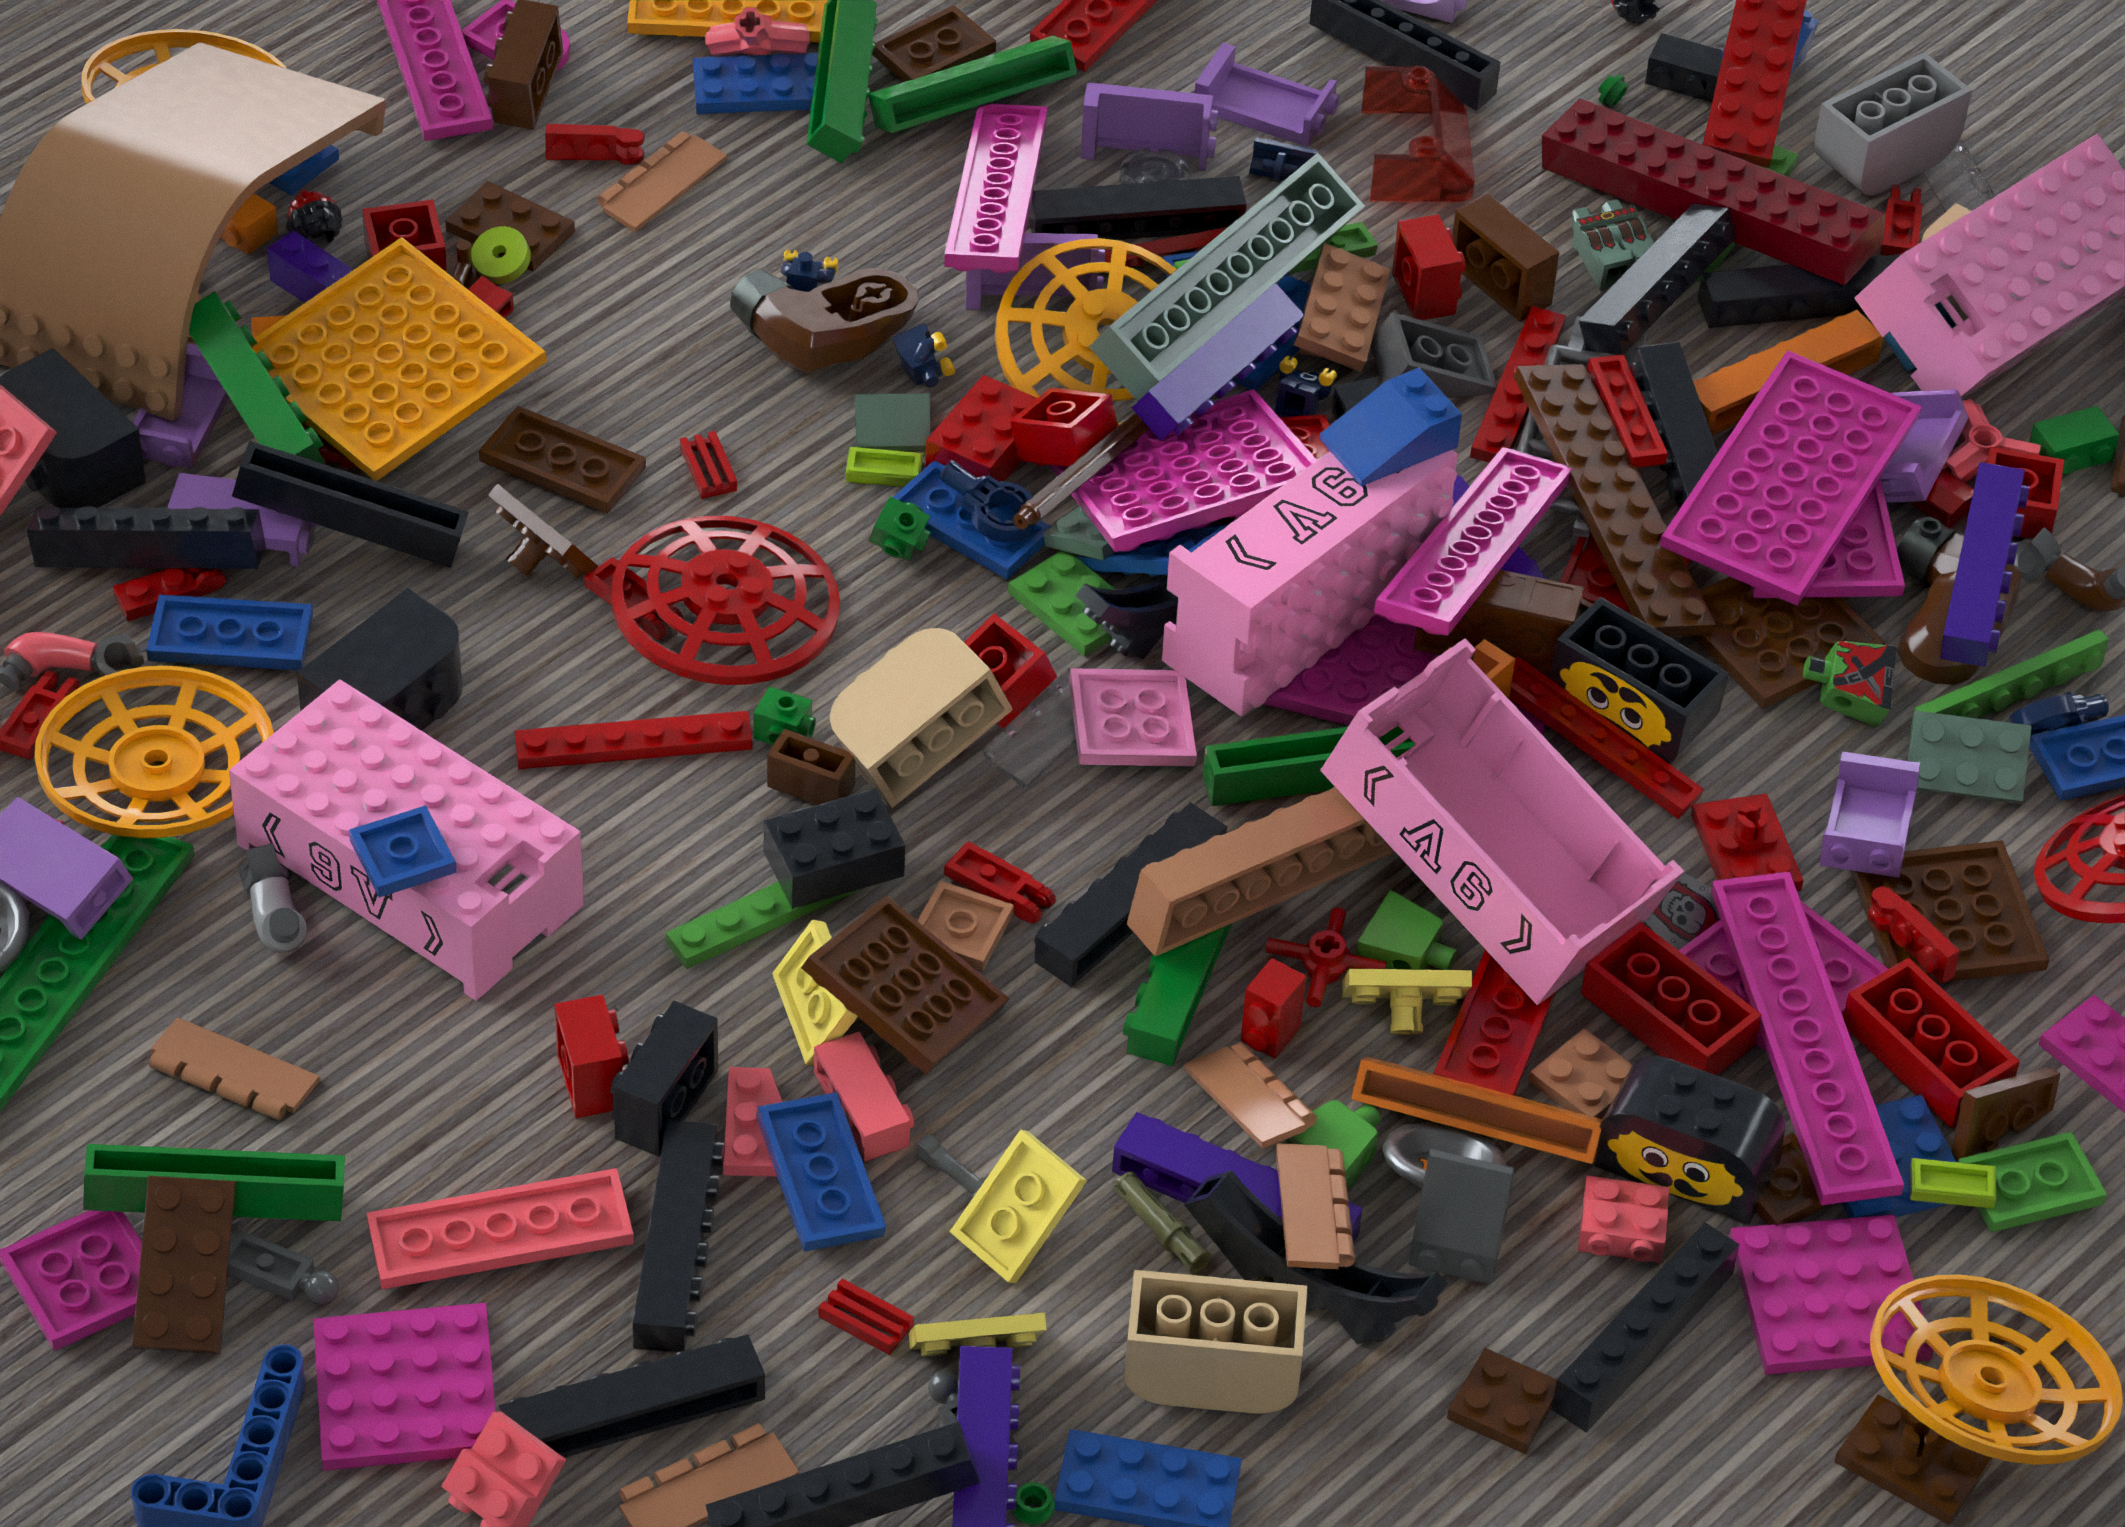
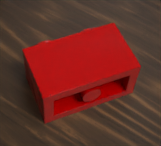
[1240,958,1306,1059]

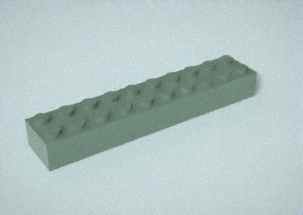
[1089,153,1365,401]

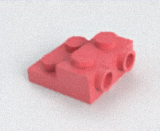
[1578,1175,1670,1263]
[441,1412,566,1527]

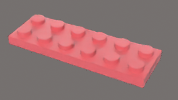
[366,1168,634,1290]

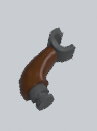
[2014,527,2125,612]

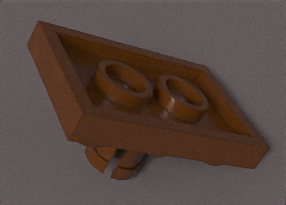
[488,484,598,579]
[1835,1394,1992,1525]

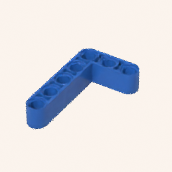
[131,1344,306,1527]

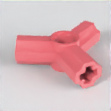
[705,7,810,57]
[1942,399,2041,483]

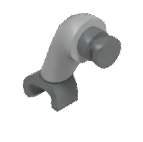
[238,843,307,953]

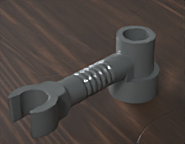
[916,1134,990,1203]

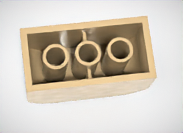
[830,628,1013,808]
[1125,1270,1307,1414]

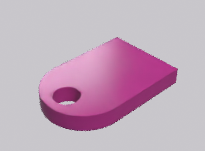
[461,0,570,71]

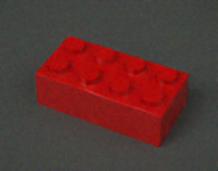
[1581,922,1762,1076]
[1843,957,2020,1129]

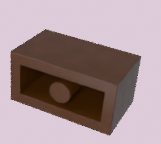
[767,729,856,805]

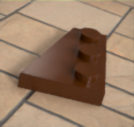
[1952,1067,2061,1163]

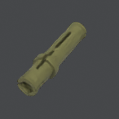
[1114,1171,1211,1273]

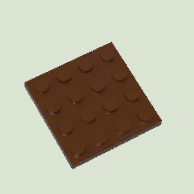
[1692,576,1885,709]
[1850,840,2049,983]
[801,895,1010,1074]

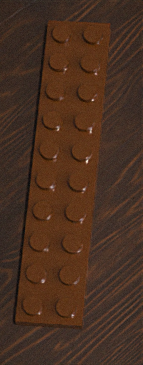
[1514,364,1716,637]

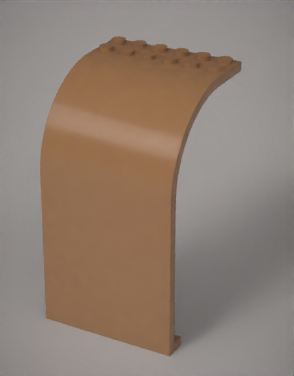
[0,42,386,421]

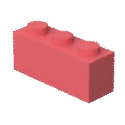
[814,1031,914,1162]

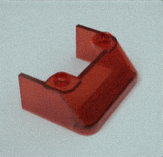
[1361,66,1475,202]

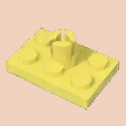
[772,920,858,1066]
[1342,969,1472,1035]
[950,1129,1087,1284]
[909,1313,1046,1356]

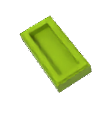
[845,447,924,487]
[1910,1158,1996,1209]

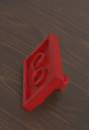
[1690,793,1804,891]

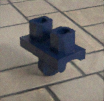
[1249,137,1318,183]

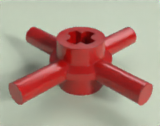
[1265,907,1387,1008]

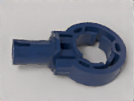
[939,460,1034,543]
[2009,692,2109,736]

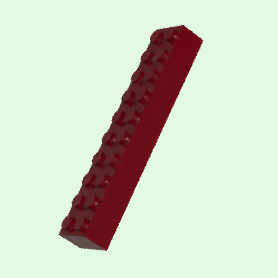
[1542,98,1883,285]

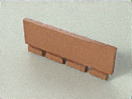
[597,131,727,232]
[149,1017,320,1121]
[1184,1043,1317,1149]
[1276,1143,1355,1269]
[619,1423,799,1527]

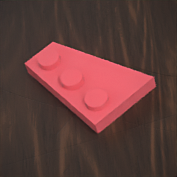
[723,1067,783,1177]

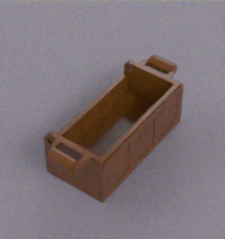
[1413,569,1592,678]

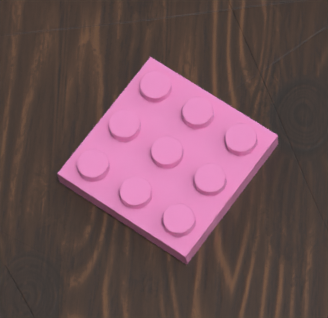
[1069,668,1197,767]

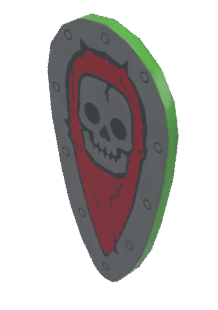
[1644,865,1720,950]

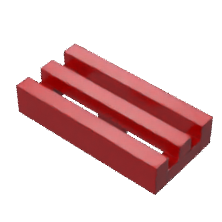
[679,431,737,499]
[818,1278,914,1355]

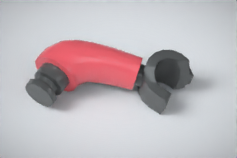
[0,632,144,691]

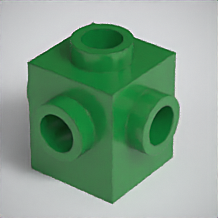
[869,496,931,561]
[753,686,816,746]

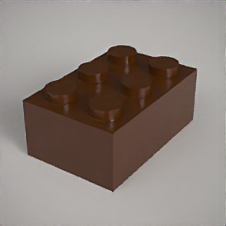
[484,0,564,130]
[1452,193,1559,322]

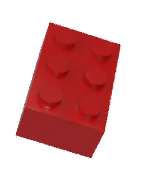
[925,374,1037,482]

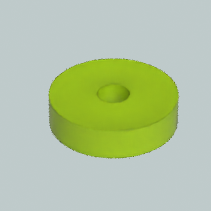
[471,226,531,284]

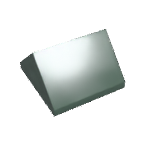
[854,393,930,451]

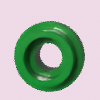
[1598,74,1629,107]
[1012,1482,1055,1525]

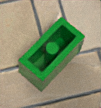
[2029,405,2119,474]

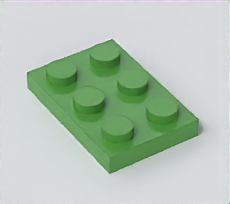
[1008,550,1116,657]
[1958,1131,2107,1233]

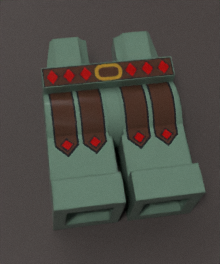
[1571,199,1655,291]

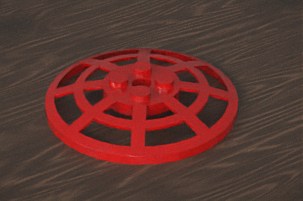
[610,516,840,685]
[2034,794,2125,924]

